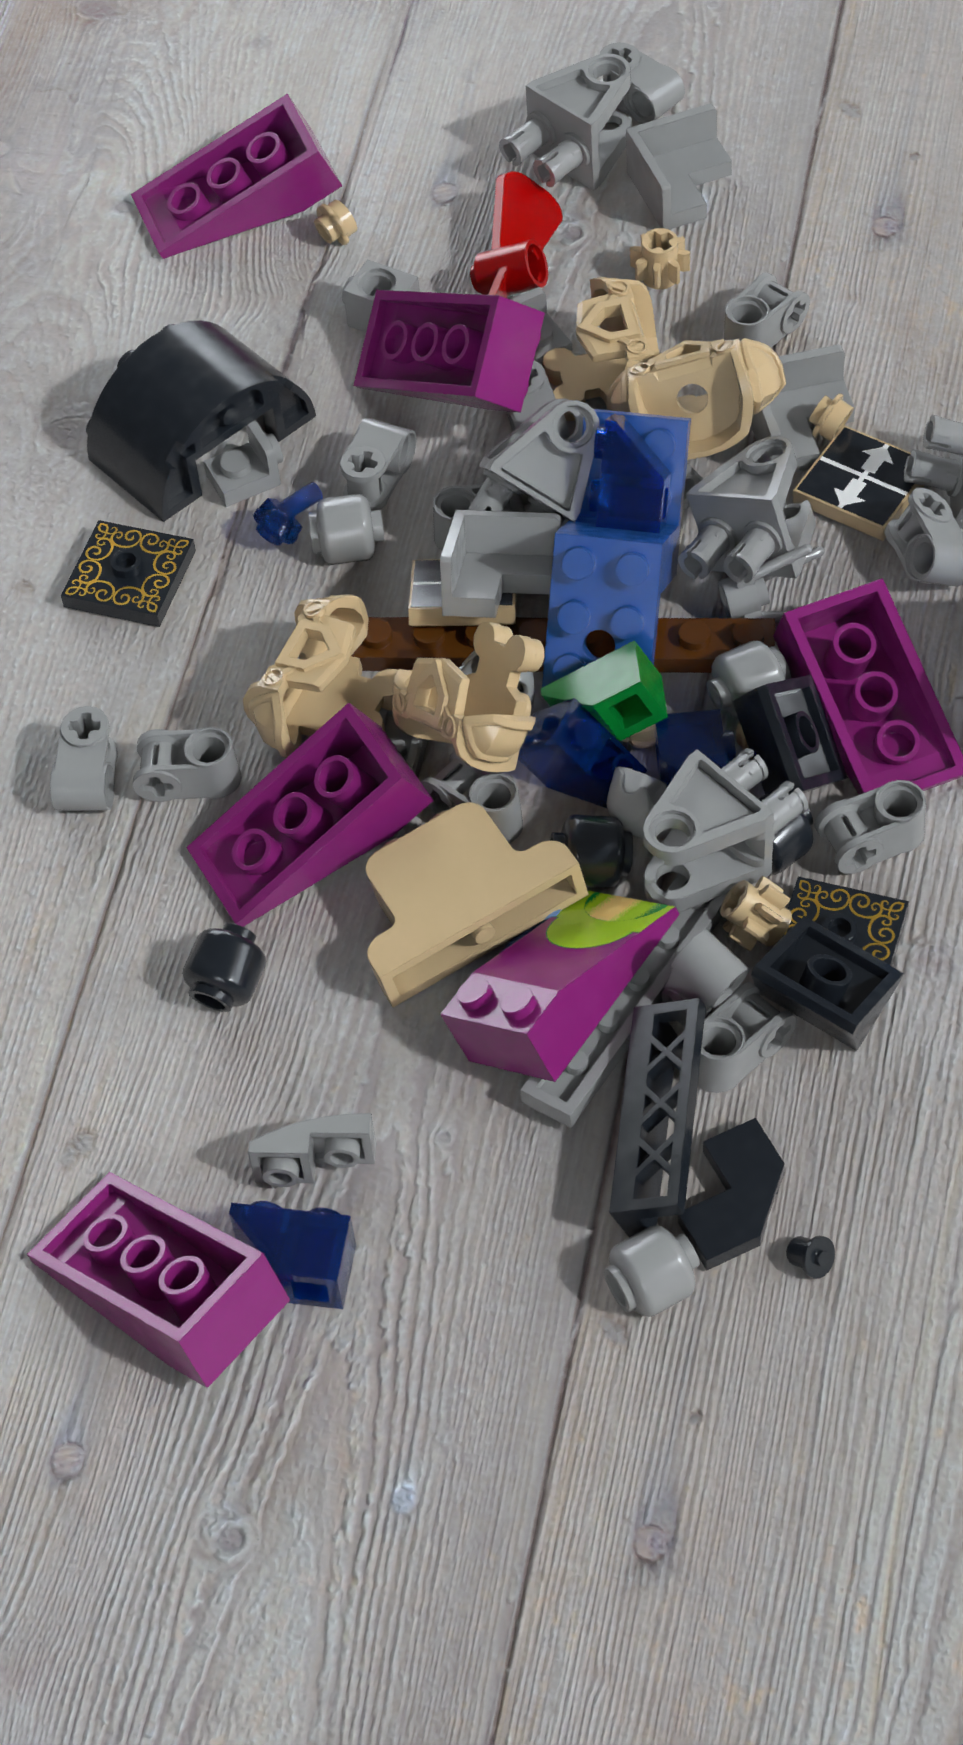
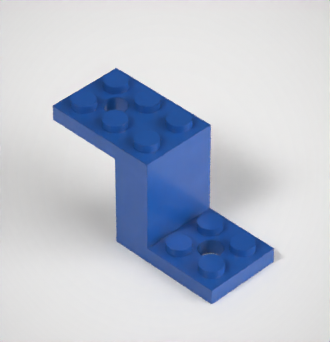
[542,409,691,688]

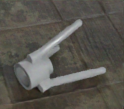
[718,544,825,623]

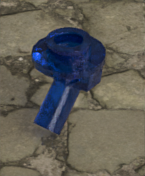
[253,482,323,546]

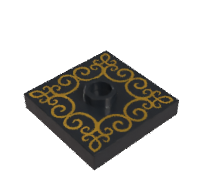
[61,520,196,627]
[776,876,909,966]

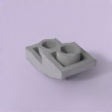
[248,1113,377,1187]

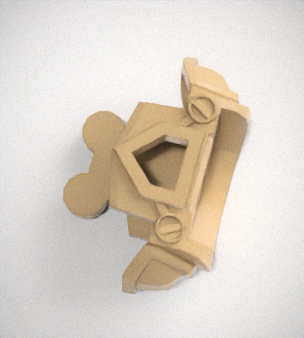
[543,277,661,421]
[606,338,786,460]
[243,595,398,758]
[392,622,544,772]

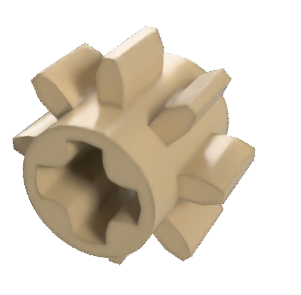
[630,228,690,289]
[720,876,792,951]

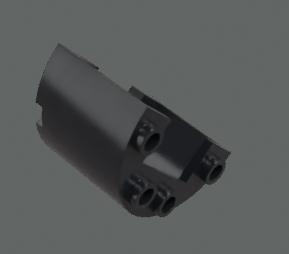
[86,320,316,522]

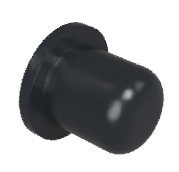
[786,1235,835,1279]

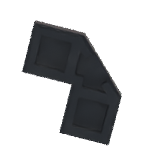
[678,1118,785,1271]

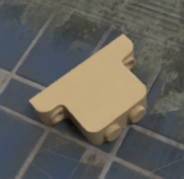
[366,802,589,1007]

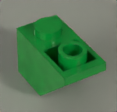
[541,640,668,741]

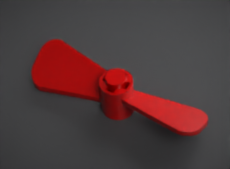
[470,171,563,298]

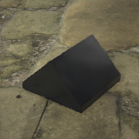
[732,675,848,795]
[751,916,904,1051]

